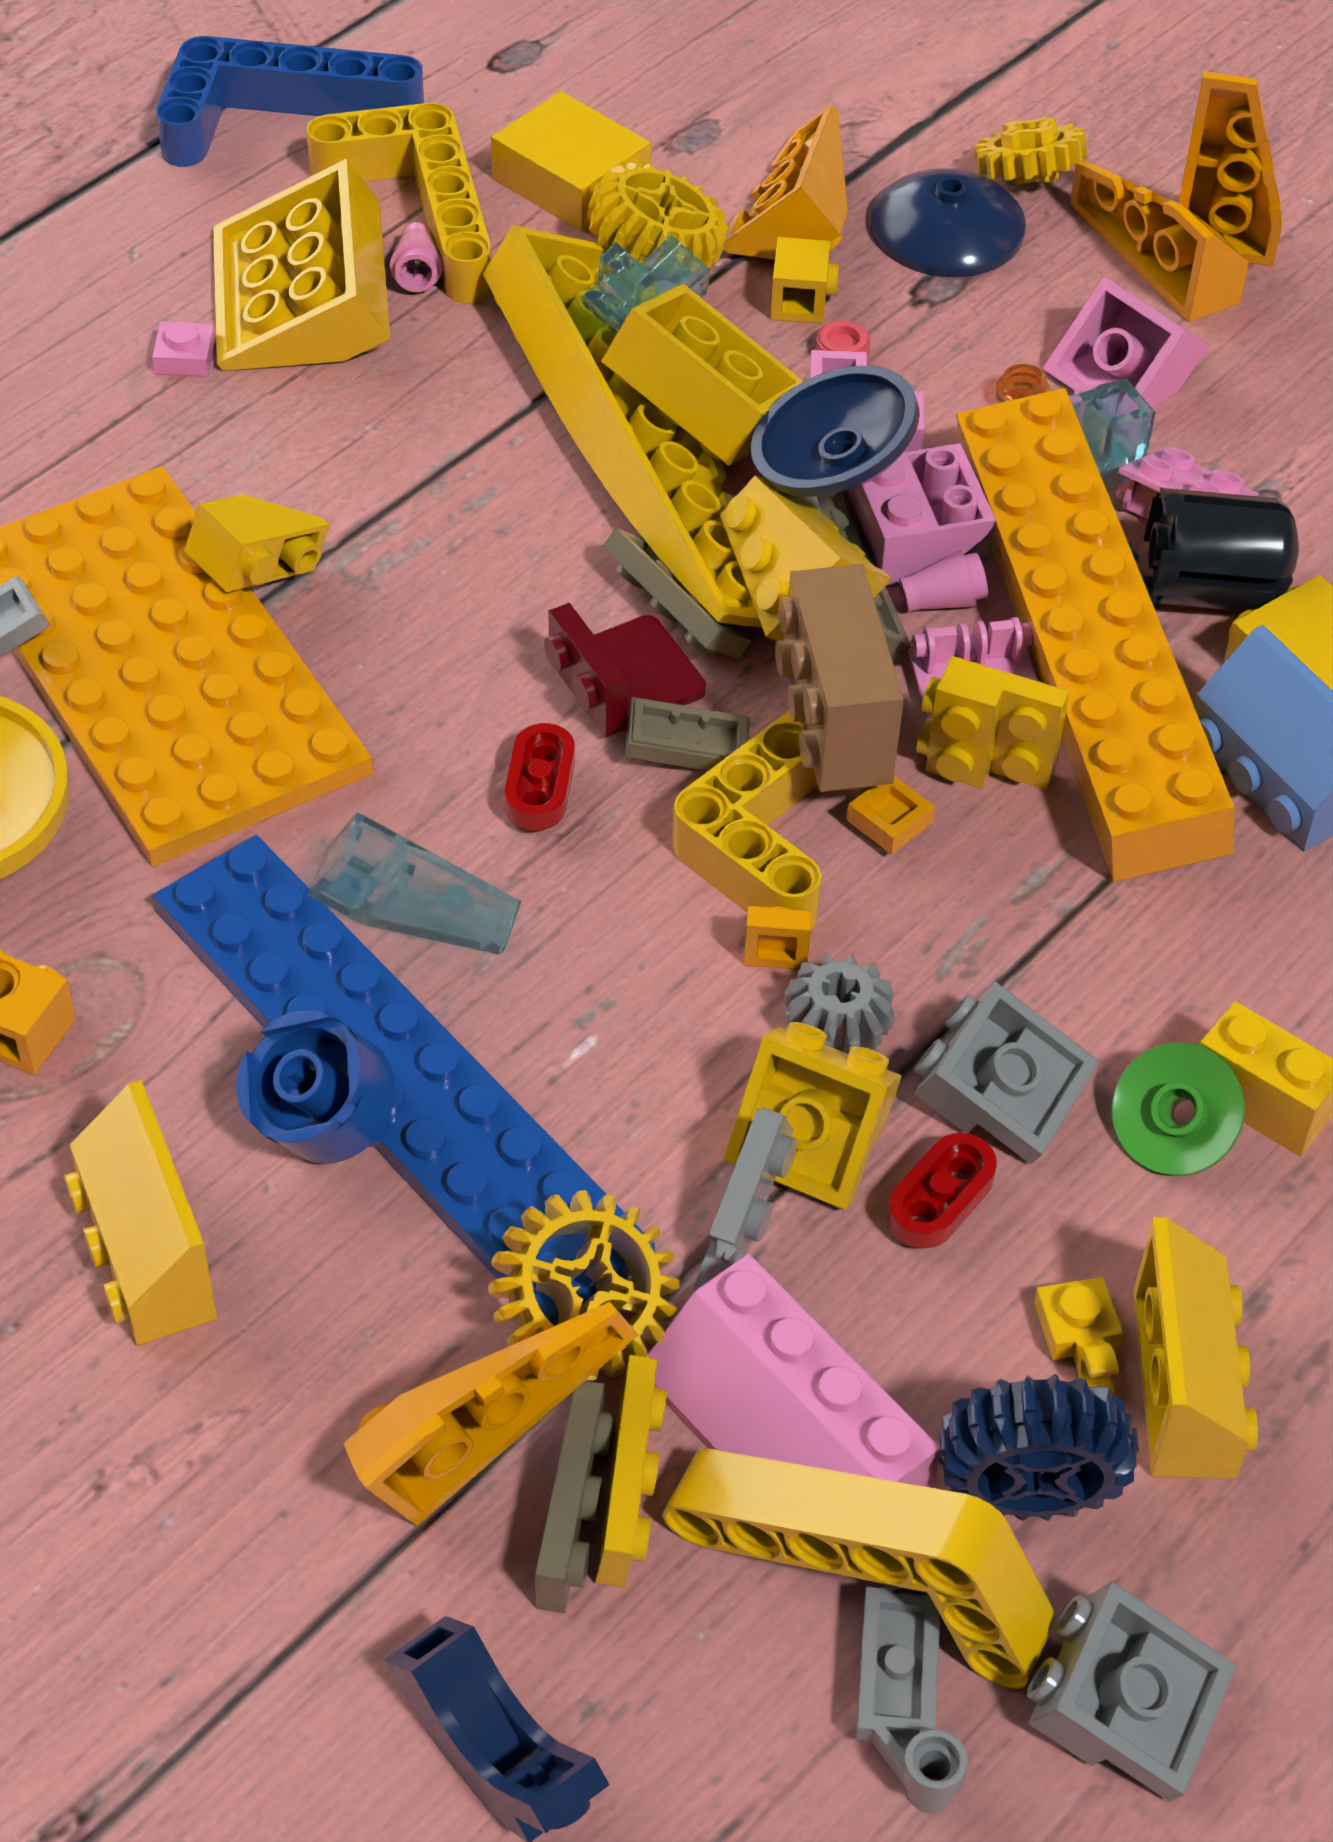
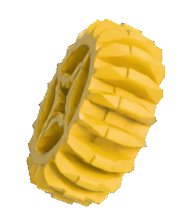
[587,162,729,282]
[488,1190,680,1382]

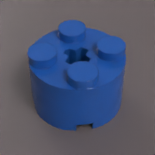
[236,1010,395,1163]

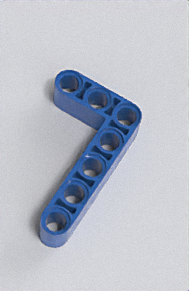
[156,36,424,167]

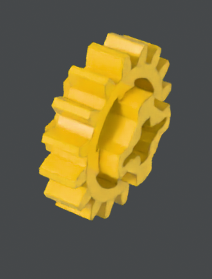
[974,117,1087,186]

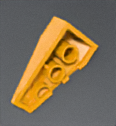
[724,104,848,260]
[343,1302,639,1526]

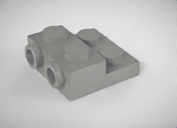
[913,981,1100,1164]
[1027,1581,1236,1801]

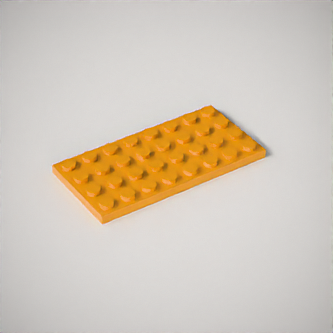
[0,466,374,867]

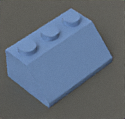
[1194,625,1333,852]

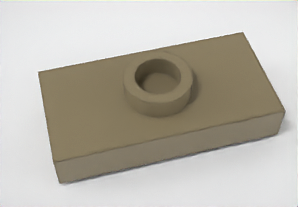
[625,697,750,771]

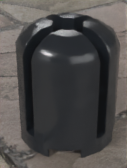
[1141,488,1299,612]

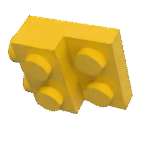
[916,656,1070,790]
[723,1022,902,1210]

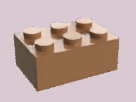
[775,564,904,792]

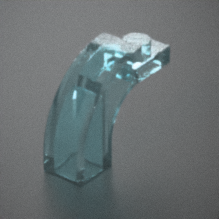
[582,235,711,335]

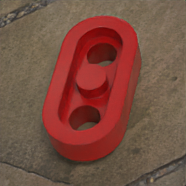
[504,723,575,831]
[887,1133,997,1249]

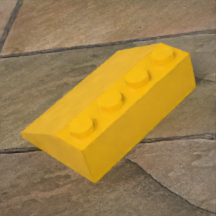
[213,158,390,371]

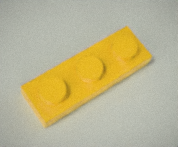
[595,1355,667,1588]

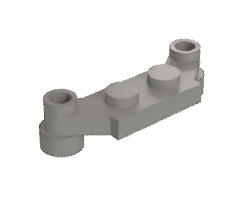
[856,1584,968,1813]

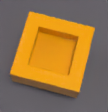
[847,775,936,854]
[744,906,812,970]

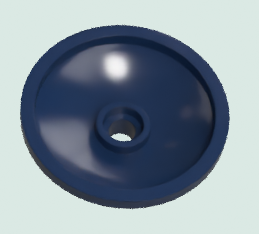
[870,168,1026,277]
[751,366,920,497]

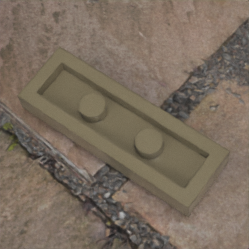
[603,528,753,659]
[535,1381,616,1613]

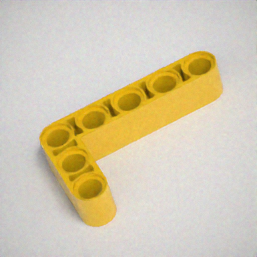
[306,103,491,304]
[672,671,898,930]
[662,1449,1056,1689]

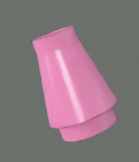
[390,222,443,292]
[899,551,988,612]

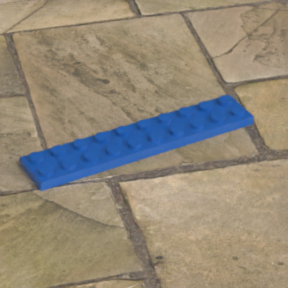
[152,834,655,1326]

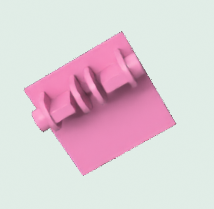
[1115,447,1260,519]
[907,617,1037,719]

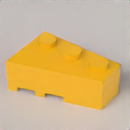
[720,476,892,641]

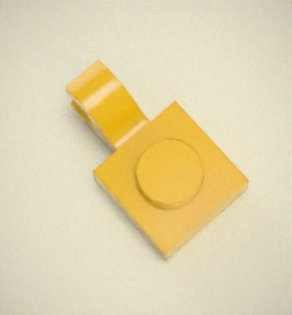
[1034,1277,1123,1395]

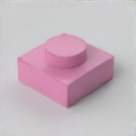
[152,321,216,376]

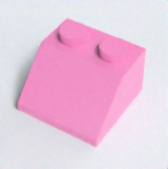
[1043,276,1209,426]

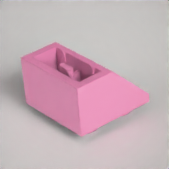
[848,443,996,588]

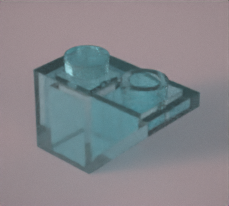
[1068,378,1156,477]

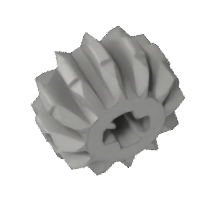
[784,952,894,1054]

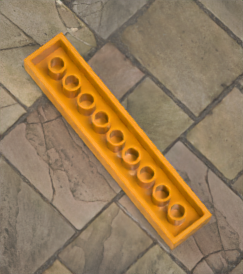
[956,388,1235,882]

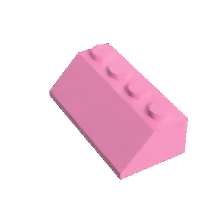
[648,1254,940,1574]

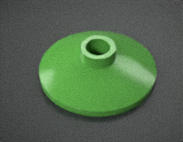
[1112,1042,1245,1176]

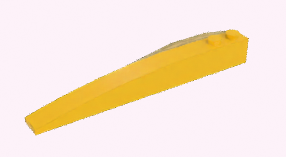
[483,225,762,628]

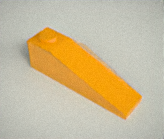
[1178,71,1283,267]
[1070,160,1249,323]

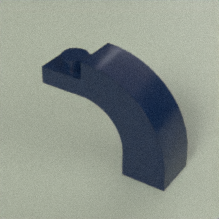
[384,1616,610,1842]

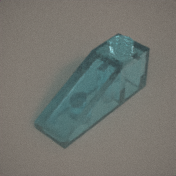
[308,812,522,955]

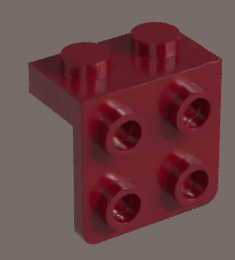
[544,602,706,737]

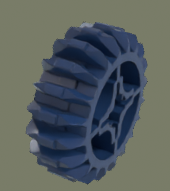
[939,1374,1139,1521]

